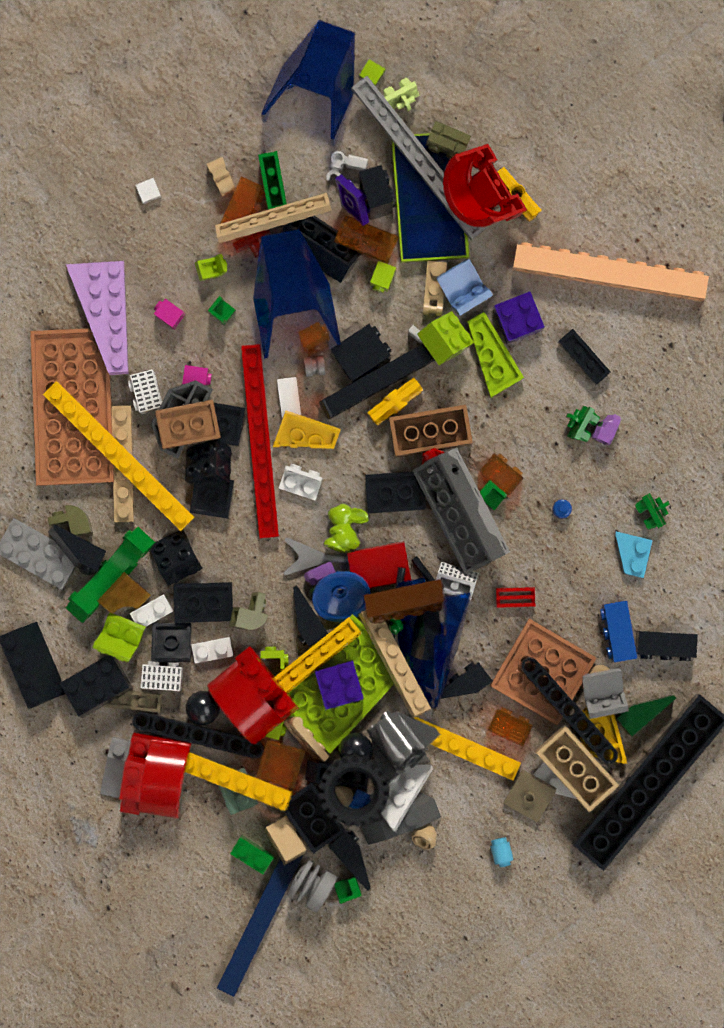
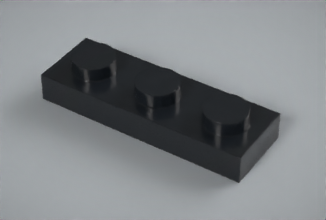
[558,329,611,385]

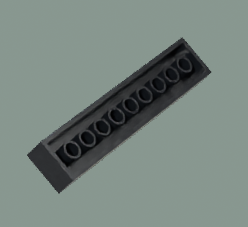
[571,693,724,871]

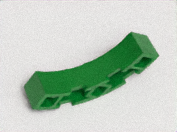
[65,527,155,624]

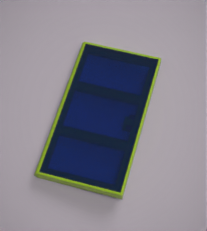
[391,133,470,263]

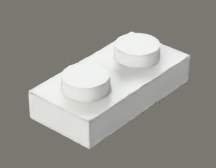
[130,594,174,627]
[191,637,234,663]

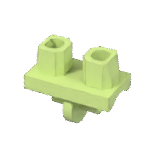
[383,78,420,111]

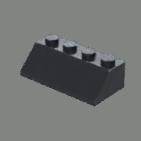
[277,216,365,283]
[0,622,65,709]

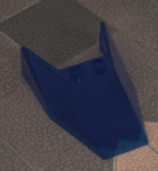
[261,20,355,147]
[253,229,341,359]
[397,578,471,709]

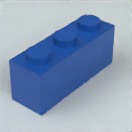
[600,601,637,662]

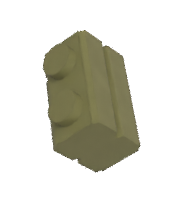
[426,121,471,159]

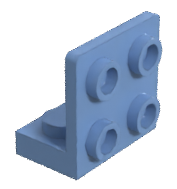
[436,259,493,316]

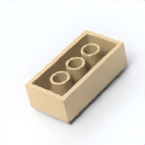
[534,725,619,812]

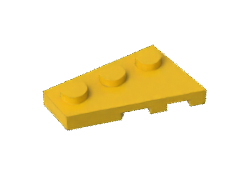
[273,410,340,449]

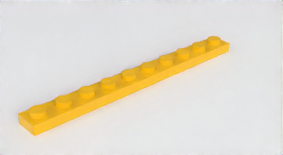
[43,381,195,531]

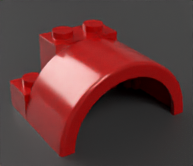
[443,144,527,227]
[207,646,299,745]
[119,733,191,819]

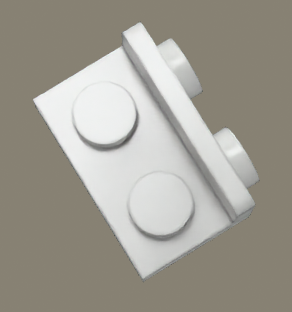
[279,464,323,501]

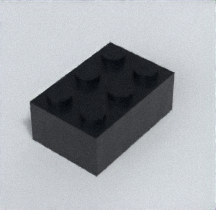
[359,165,395,220]
[60,655,133,718]
[284,782,346,854]

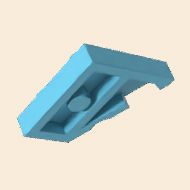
[615,532,653,578]

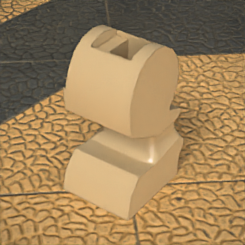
[207,157,236,197]

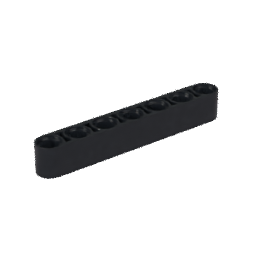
[319,344,435,420]
[520,657,618,764]
[132,712,265,759]

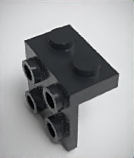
[185,439,232,484]
[150,530,203,586]

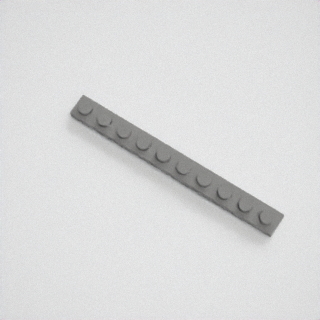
[351,76,487,240]

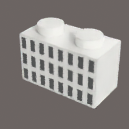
[128,369,162,415]
[436,562,479,600]
[141,661,183,691]

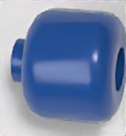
[552,499,572,519]

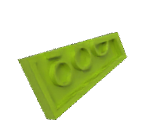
[467,312,524,398]

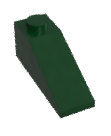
[615,695,676,737]

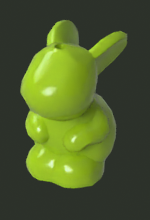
[323,504,369,553]

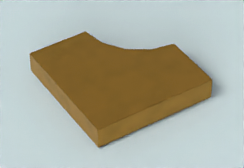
[98,572,151,614]

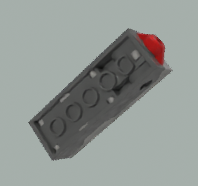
[412,448,510,575]

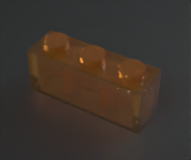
[220,176,265,242]
[334,215,399,264]
[298,321,330,357]

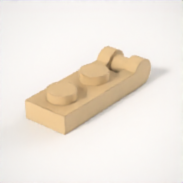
[423,261,447,316]
[284,716,329,762]

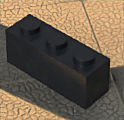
[636,631,698,661]

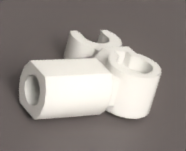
[327,151,368,181]

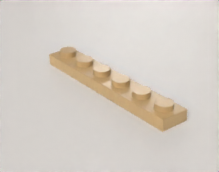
[215,193,332,243]
[112,406,134,523]
[359,610,431,718]

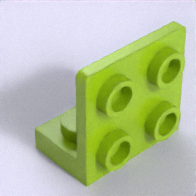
[92,612,146,662]

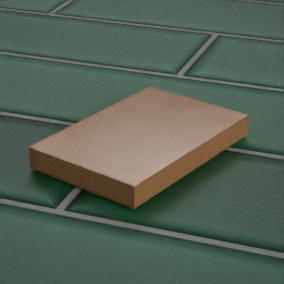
[155,400,220,449]

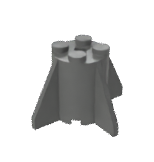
[367,711,441,783]

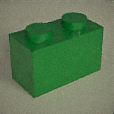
[230,835,274,875]

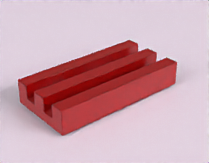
[496,587,536,608]

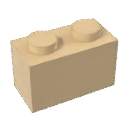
[265,816,307,865]

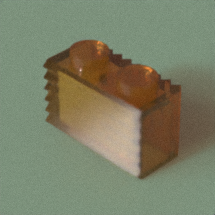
[479,453,524,497]
[487,707,533,746]

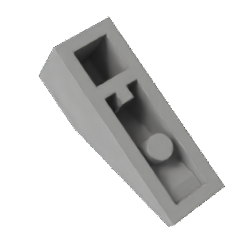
[100,737,131,798]

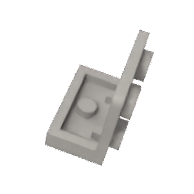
[582,668,629,719]

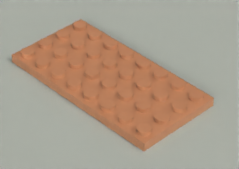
[30,328,114,486]

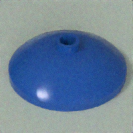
[312,571,371,622]

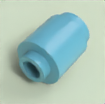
[490,837,514,867]

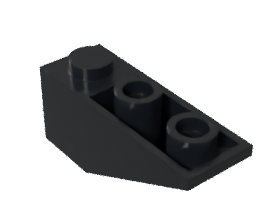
[432,661,493,700]

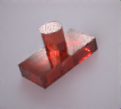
[232,229,271,258]

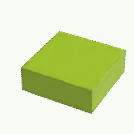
[359,59,385,86]

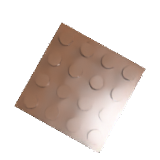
[490,618,597,726]

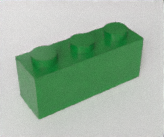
[258,151,287,210]

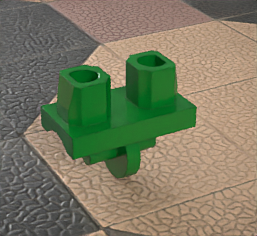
[566,406,600,442]
[635,493,670,530]

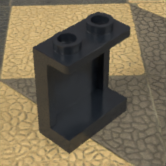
[331,324,392,383]

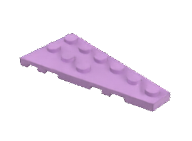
[66,261,129,375]

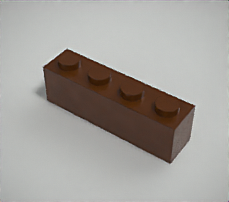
[364,579,447,624]

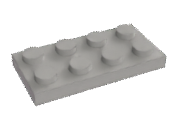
[0,518,76,590]

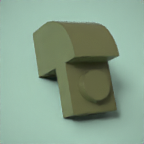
[47,505,93,536]
[229,592,268,630]

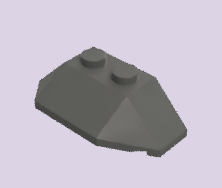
[151,380,213,459]
[361,792,441,845]

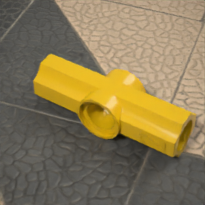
[497,167,542,222]
[367,377,423,426]

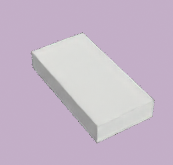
[277,377,301,418]

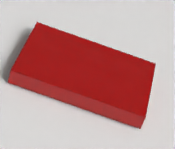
[347,541,411,588]

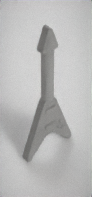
[284,537,349,575]

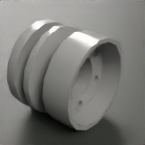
[288,860,338,913]

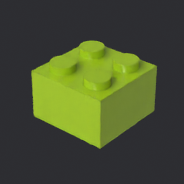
[417,311,474,366]

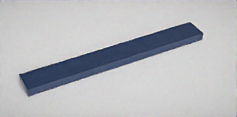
[217,855,303,997]

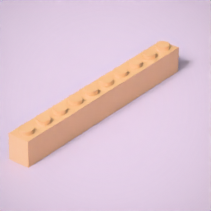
[512,242,709,302]

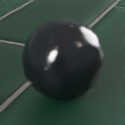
[185,691,220,725]
[338,733,373,759]

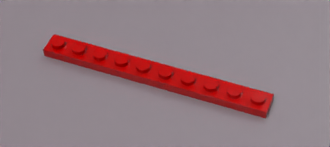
[241,344,279,539]

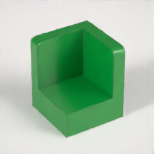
[207,296,236,326]
[480,480,507,510]
[334,876,362,904]

